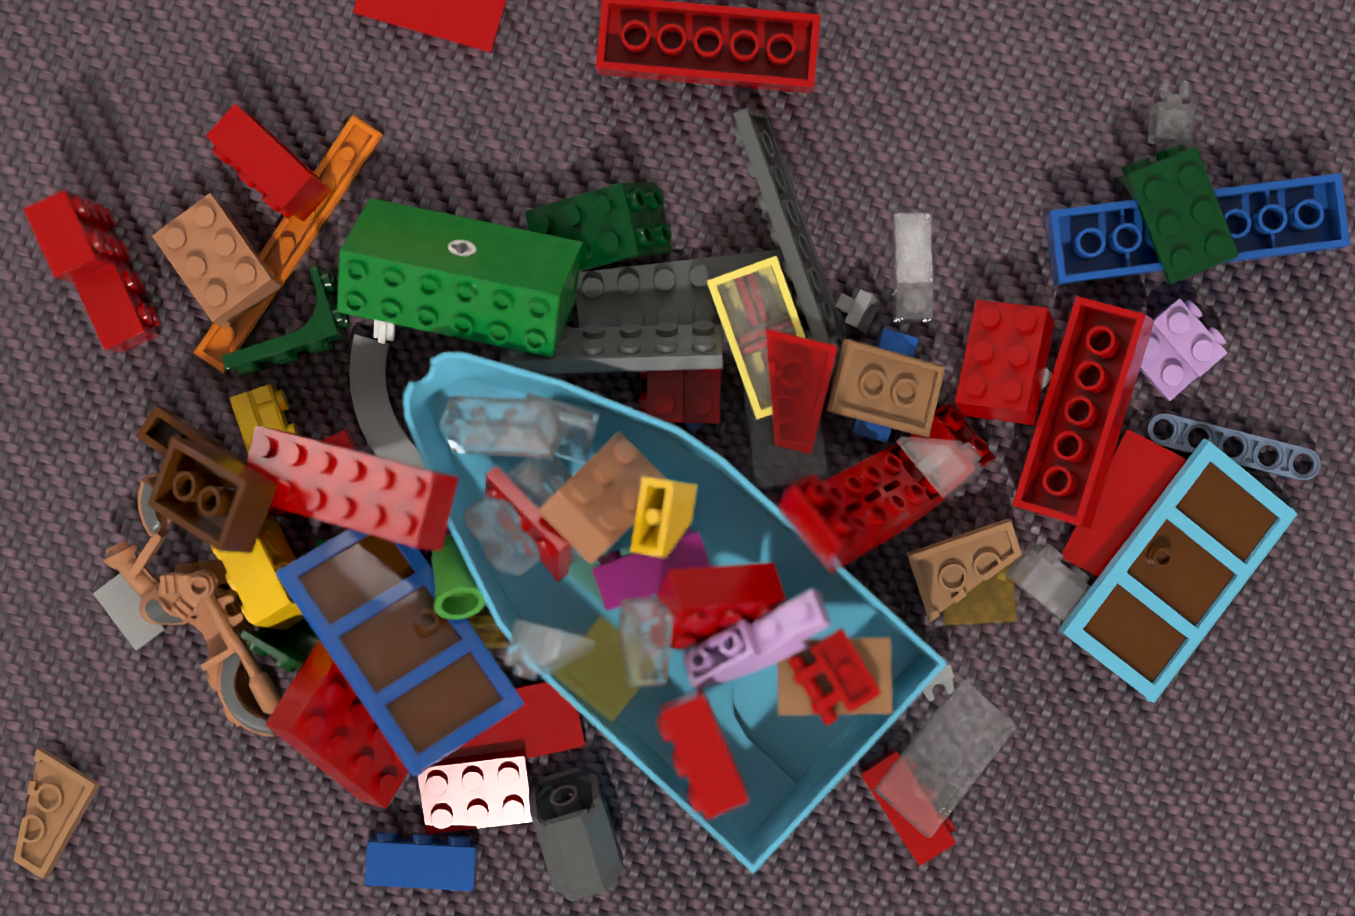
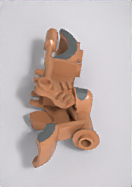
[102,473,281,737]

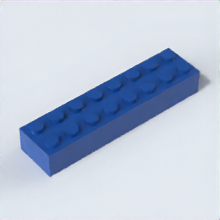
[1044,173,1350,286]

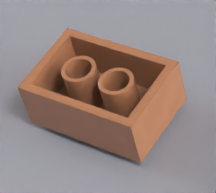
[152,193,282,329]
[538,431,668,564]

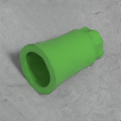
[431,534,486,619]

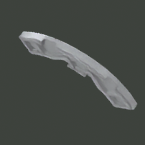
[349,334,424,468]

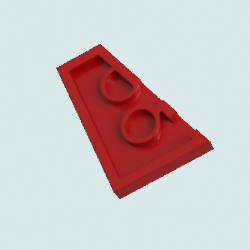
[765,328,838,454]
[484,466,571,582]

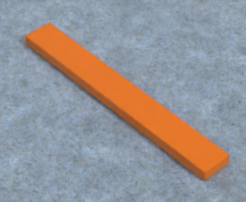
[194,115,384,374]

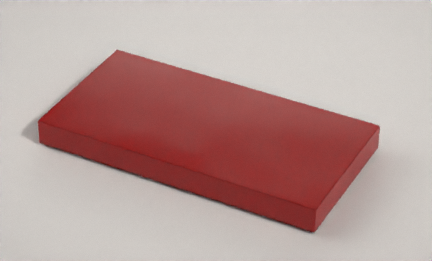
[353,0,507,54]
[1059,429,1187,577]
[441,680,586,760]

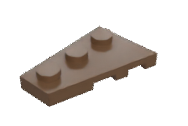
[906,518,1022,623]
[13,748,100,879]

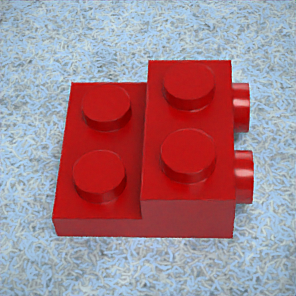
[639,369,722,424]

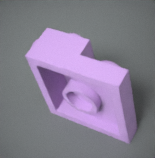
[1140,298,1227,401]

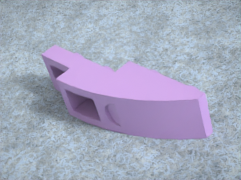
[683,588,831,689]

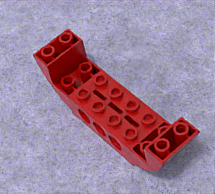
[778,403,996,573]

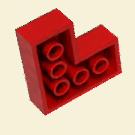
[23,190,161,353]
[265,639,409,809]

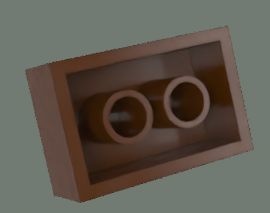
[147,437,277,553]

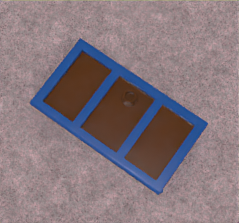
[276,529,525,777]

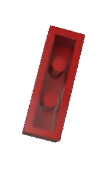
[858,747,956,866]

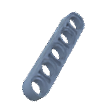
[1145,413,1321,480]

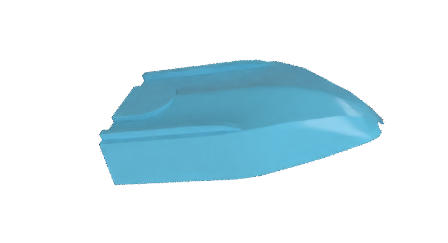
[403,353,948,874]

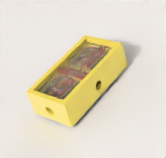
[706,256,806,419]

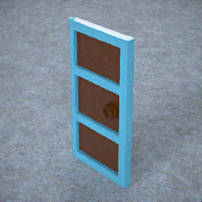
[1059,439,1298,703]

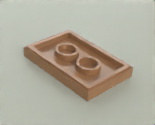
[827,339,946,437]
[777,637,892,716]

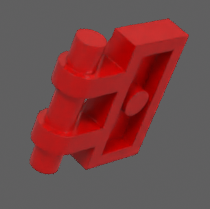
[787,627,882,726]

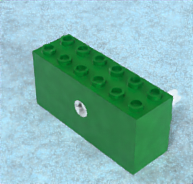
[337,198,583,358]

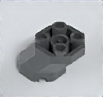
[528,768,624,901]

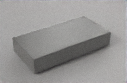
[93,573,167,651]

